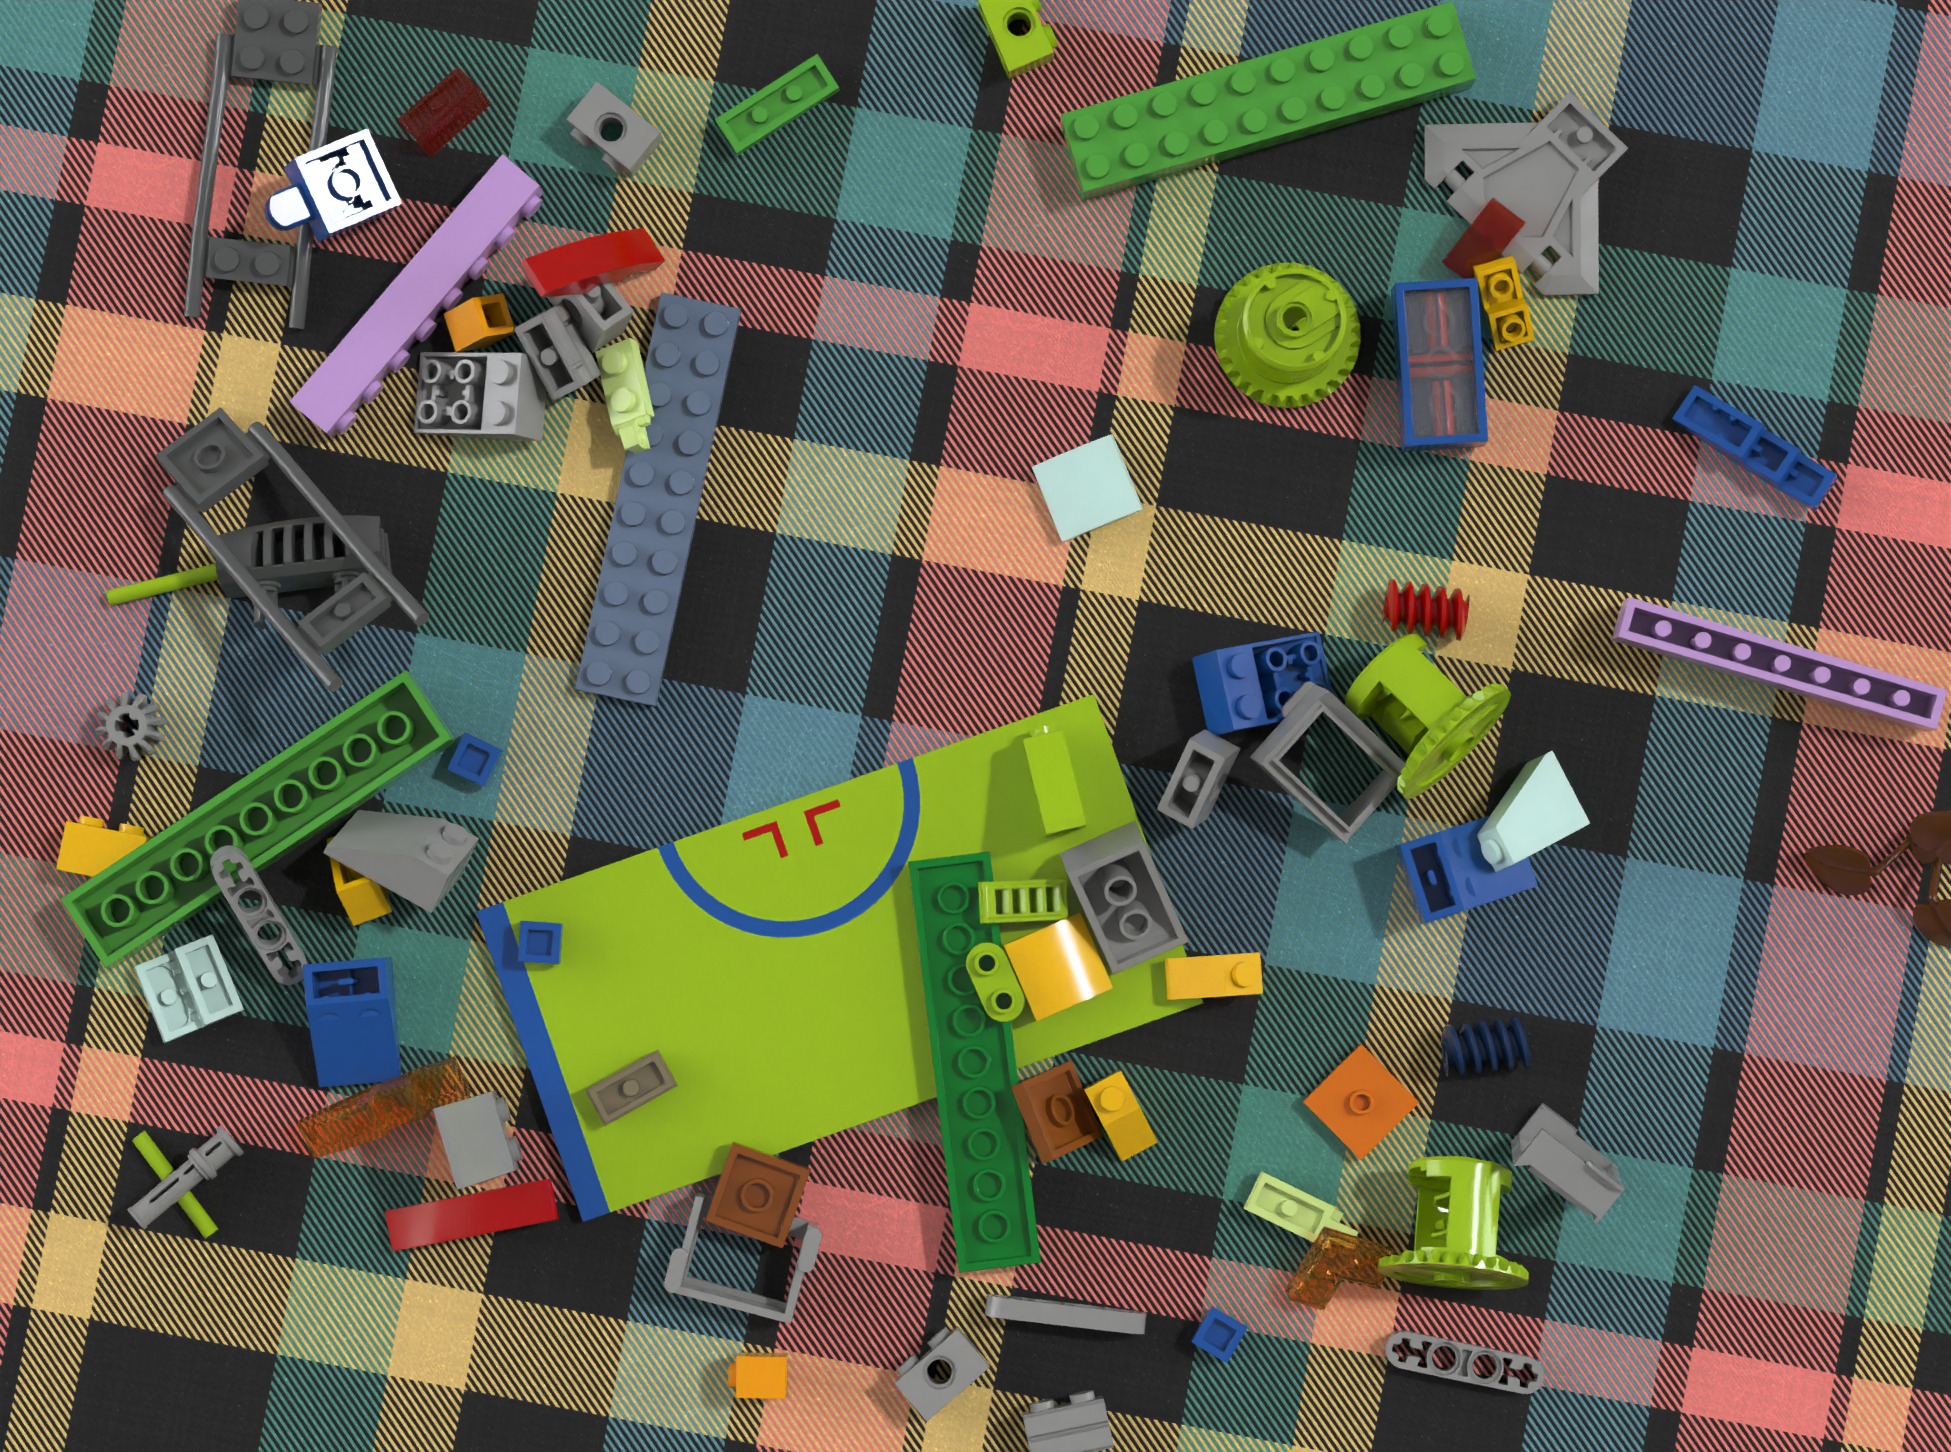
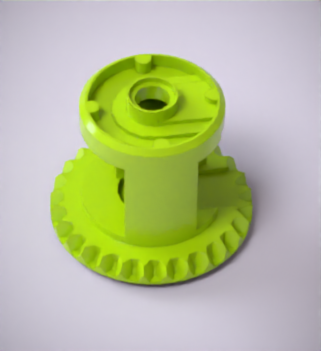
[1214,262,1361,408]
[1345,634,1511,799]
[1377,1156,1529,1290]

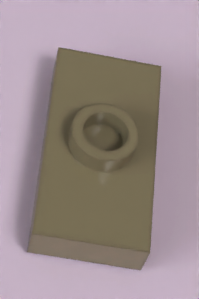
[585,1050,678,1126]

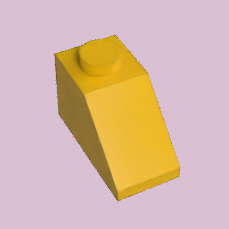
[326,836,392,926]
[1165,952,1263,1000]
[1083,1070,1158,1161]

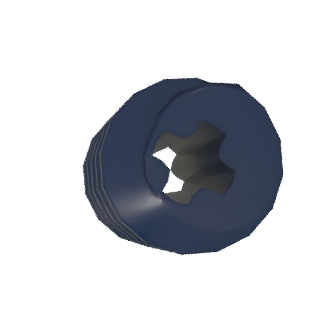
[1441,1017,1530,1077]

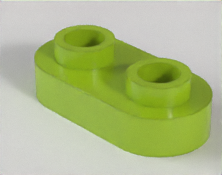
[966,942,1025,1022]

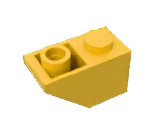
[56,815,152,877]

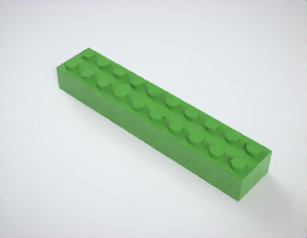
[1060,1,1476,201]
[60,670,457,968]

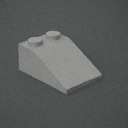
[323,810,479,913]
[1060,821,1189,975]
[433,1090,523,1190]

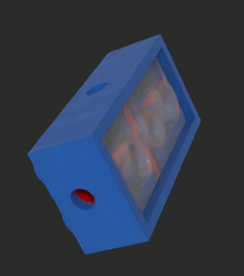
[1391,278,1488,452]

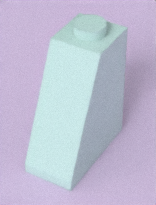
[1476,751,1590,872]

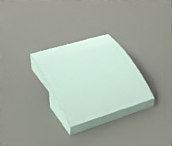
[1032,434,1144,542]
[133,934,244,1044]

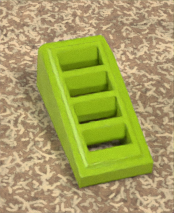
[978,878,1068,924]

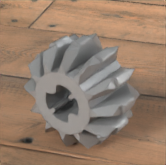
[95,692,167,761]

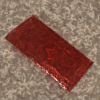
[397,67,490,156]
[1442,197,1526,279]

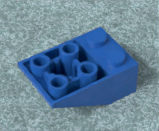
[1192,631,1333,736]
[1395,816,1538,924]
[303,957,402,1087]

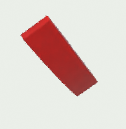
[520,228,665,297]
[385,1178,559,1252]

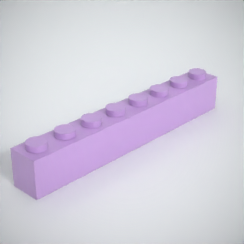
[289,154,544,438]
[1611,597,1947,732]

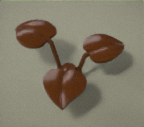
[1804,810,1951,948]

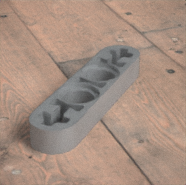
[210,845,307,985]
[985,1294,1147,1334]
[1384,1330,1544,1394]

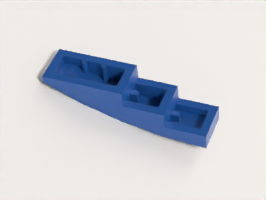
[1672,385,1838,512]

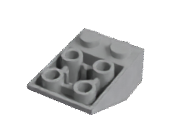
[414,352,547,441]

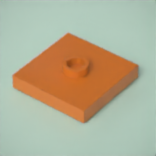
[1302,1044,1419,1160]

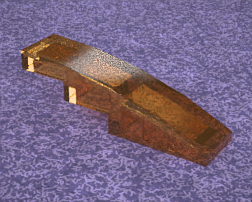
[297,1056,471,1159]

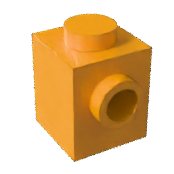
[444,294,515,352]
[728,1353,788,1399]

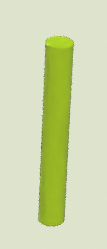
[106,563,219,606]
[132,1131,218,1239]

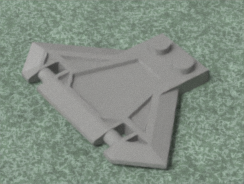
[1424,92,1628,296]

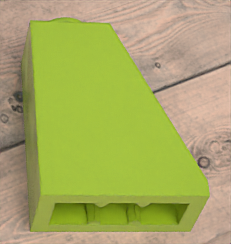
[1023,725,1087,837]

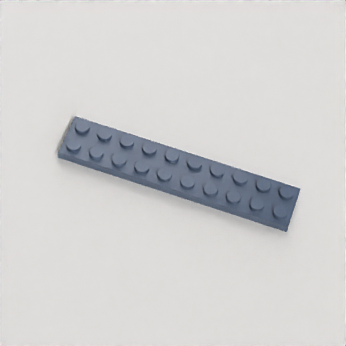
[575,292,742,707]

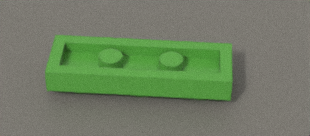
[715,54,840,156]

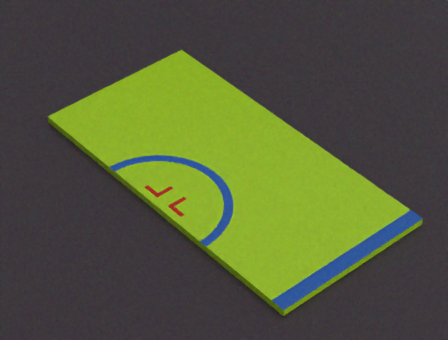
[476,694,1203,1222]

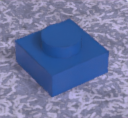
[447,732,503,787]
[518,921,563,964]
[1191,1305,1248,1363]

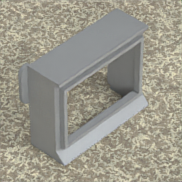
[1250,681,1406,844]
[1511,1103,1626,1224]
[664,1191,822,1324]

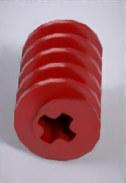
[1381,579,1470,641]

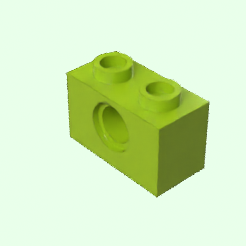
[977,0,1058,80]

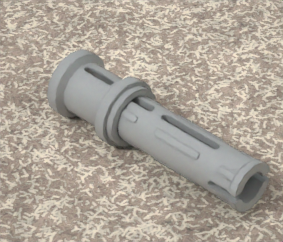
[127,1125,244,1230]

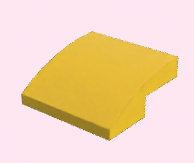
[1004,912,1114,1021]

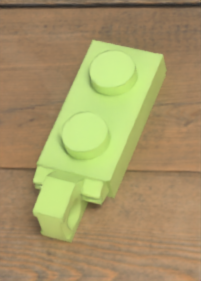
[595,338,654,454]
[1243,1171,1359,1247]

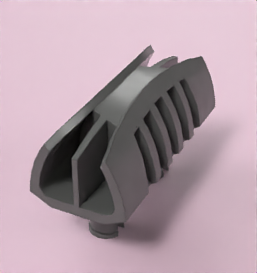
[216,515,392,629]

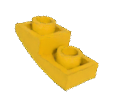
[1473,255,1535,351]

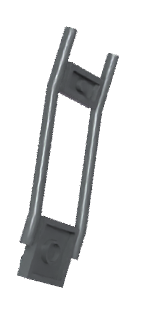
[184,0,337,329]
[155,407,429,692]

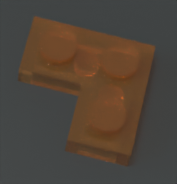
[1285,1226,1396,1311]

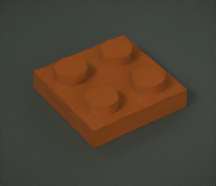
[1011,1060,1103,1164]
[705,1141,811,1248]

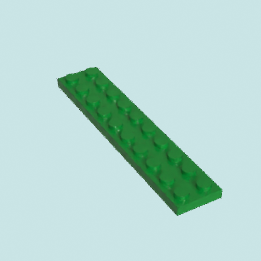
[908,852,1041,1273]

